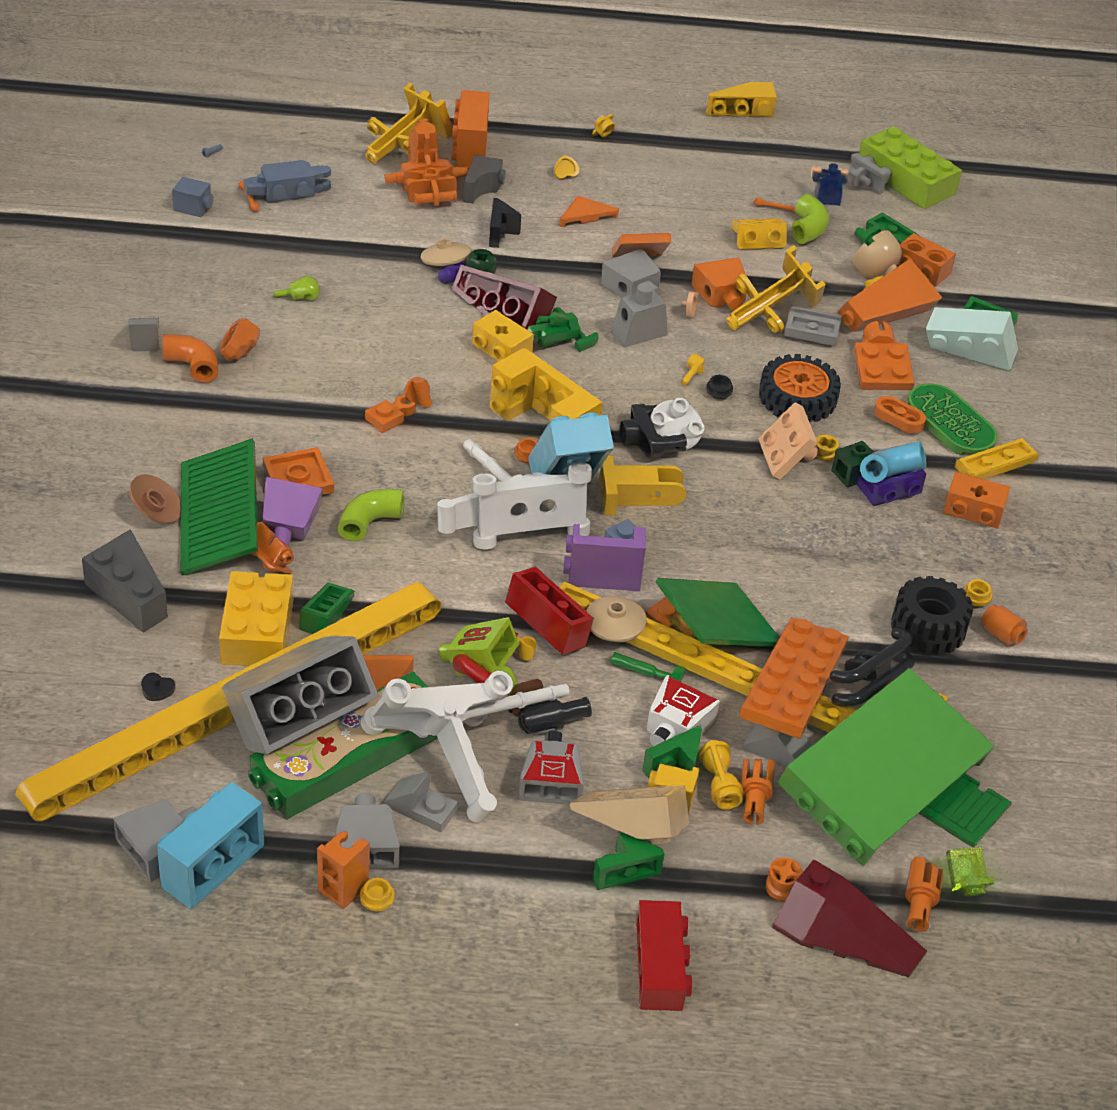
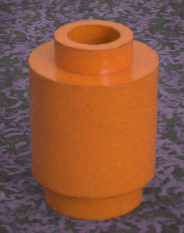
[981,604,1028,646]

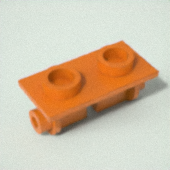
[250,521,294,574]

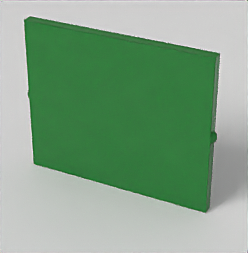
[655,578,780,647]

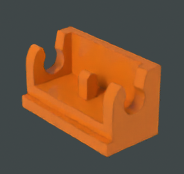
[317,831,370,909]

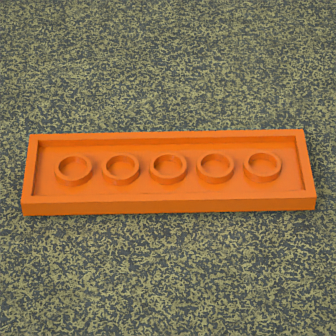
[739,617,849,739]

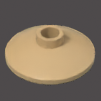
[421,238,471,266]
[586,596,646,642]

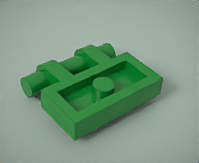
[854,212,920,246]

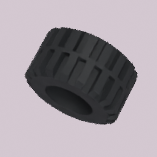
[891,576,973,655]

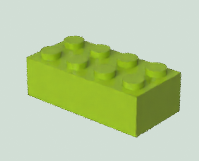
[858,126,962,209]

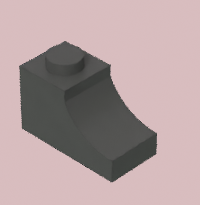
[463,155,506,204]

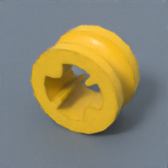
[816,434,839,461]

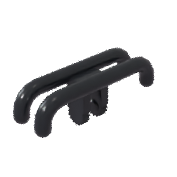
[829,628,915,707]

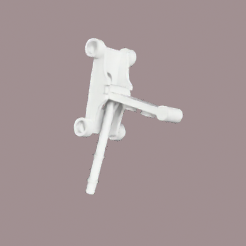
[361,671,569,823]

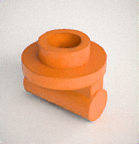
[404,377,432,408]

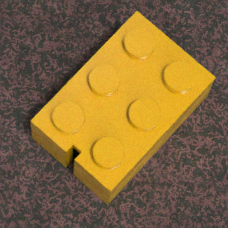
[219,571,294,666]

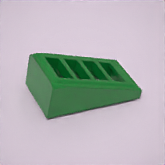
[299,582,355,634]

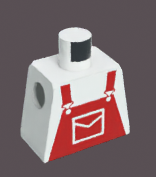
[647,676,720,746]

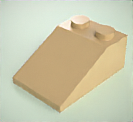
[570,785,689,844]

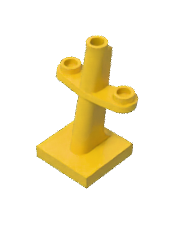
[365,82,453,164]
[725,245,826,333]

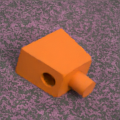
[691,257,747,310]

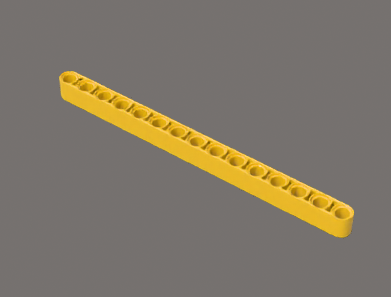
[15,582,442,822]

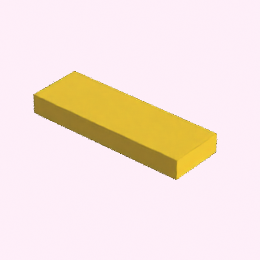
[955,438,1039,479]

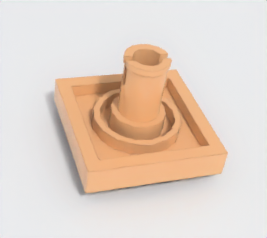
[758,402,818,480]

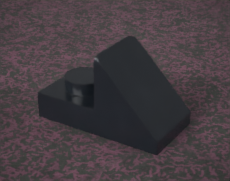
[489,198,522,248]

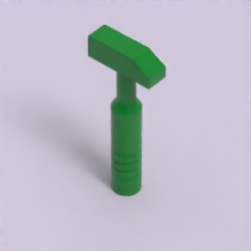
[552,307,599,352]
[611,652,686,682]

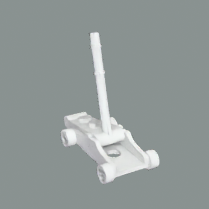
[437,439,592,550]

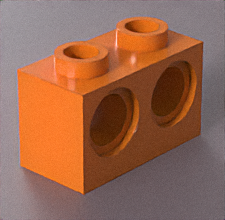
[897,233,956,286]

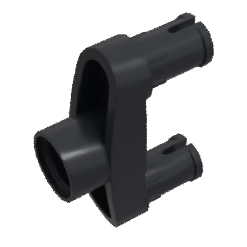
[620,403,687,457]

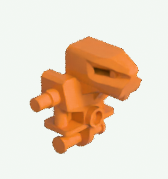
[384,119,469,207]

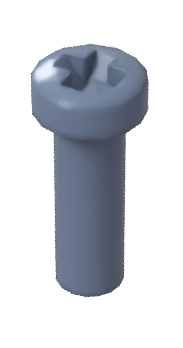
[202,144,223,157]

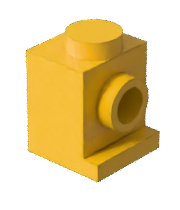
[647,764,700,814]

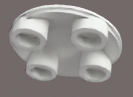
[650,398,704,450]

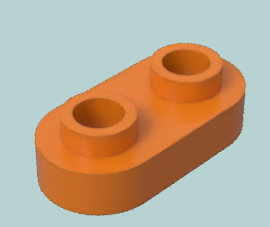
[874,396,926,434]

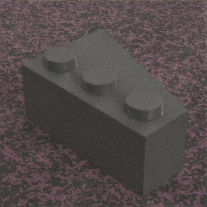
[82,529,168,633]

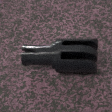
[518,697,592,735]

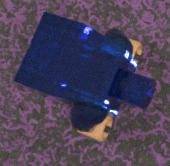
[811,163,849,206]

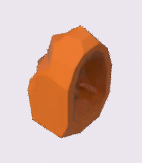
[219,318,260,361]

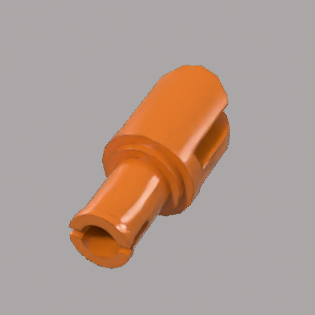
[741,758,776,825]
[905,856,944,932]

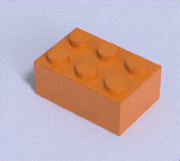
[451,90,490,168]

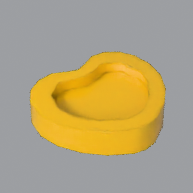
[554,155,579,179]

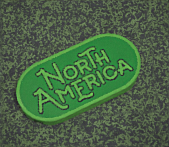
[908,383,997,455]

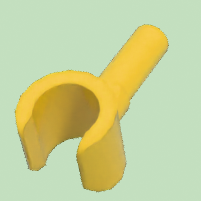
[681,353,705,386]

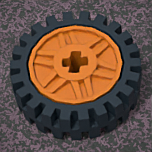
[759,354,841,422]

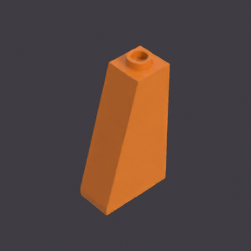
[837,258,943,332]

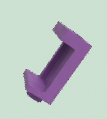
[563,524,646,591]

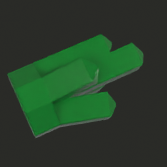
[528,312,580,349]

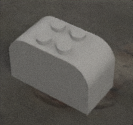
[222,636,379,754]

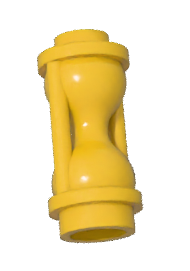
[698,740,744,810]

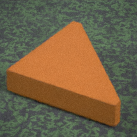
[559,196,619,227]

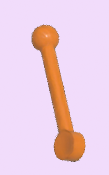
[239,181,260,212]
[754,197,796,214]

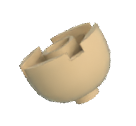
[851,230,902,279]

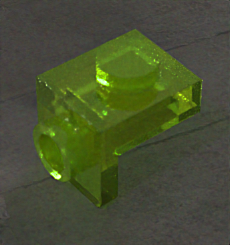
[946,846,995,896]

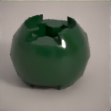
[465,249,497,274]

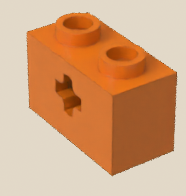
[943,471,1010,529]

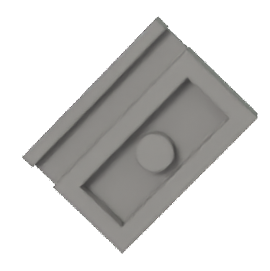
[784,305,842,346]

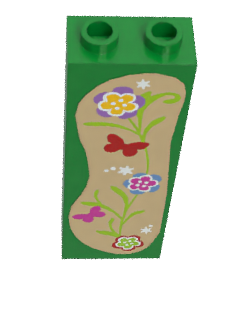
[248,671,438,819]

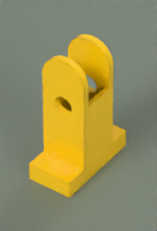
[599,456,687,515]

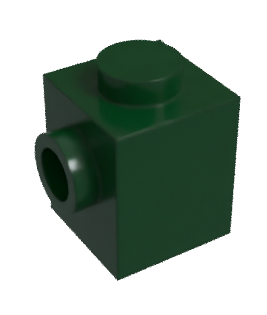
[831,441,875,488]

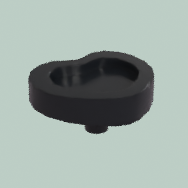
[141,673,176,701]

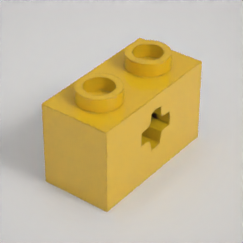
[472,310,534,361]

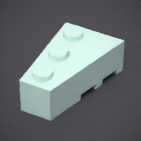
[926,307,1018,371]

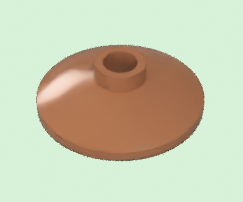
[129,474,181,524]

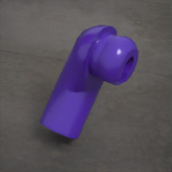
[438,260,466,284]

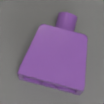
[263,477,322,547]

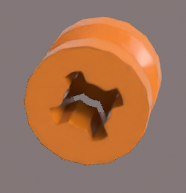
[765,857,803,901]

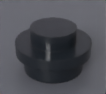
[706,375,733,399]

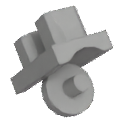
[848,153,892,195]

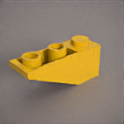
[706,82,777,117]

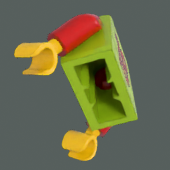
[439,617,537,696]

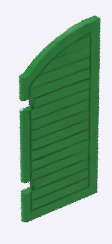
[919,773,1012,848]

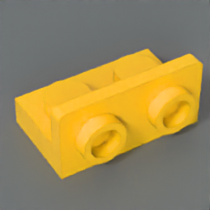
[731,218,787,249]

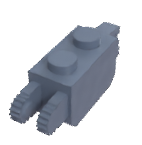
[244,160,331,202]

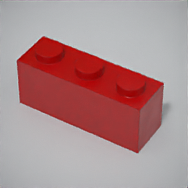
[505,566,594,655]
[636,900,692,1011]

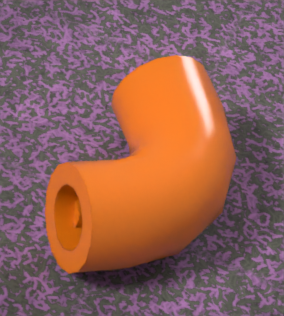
[162,334,218,383]

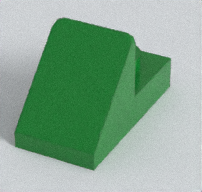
[642,726,702,778]
[593,831,665,890]

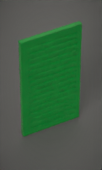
[180,438,258,575]

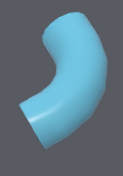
[860,441,926,483]

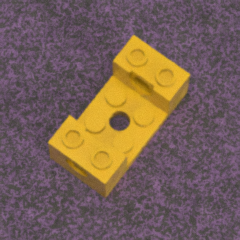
[490,347,603,422]

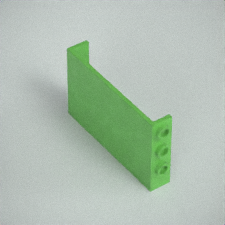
[777,668,994,867]

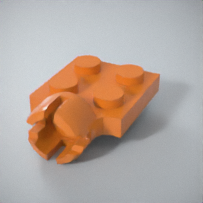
[853,321,915,390]

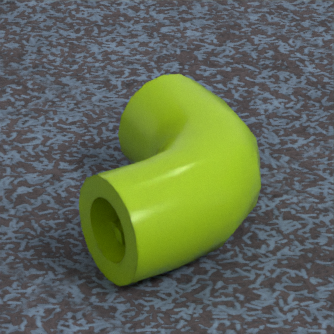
[791,194,830,244]
[337,489,405,541]

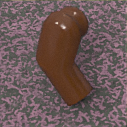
[508,679,544,717]

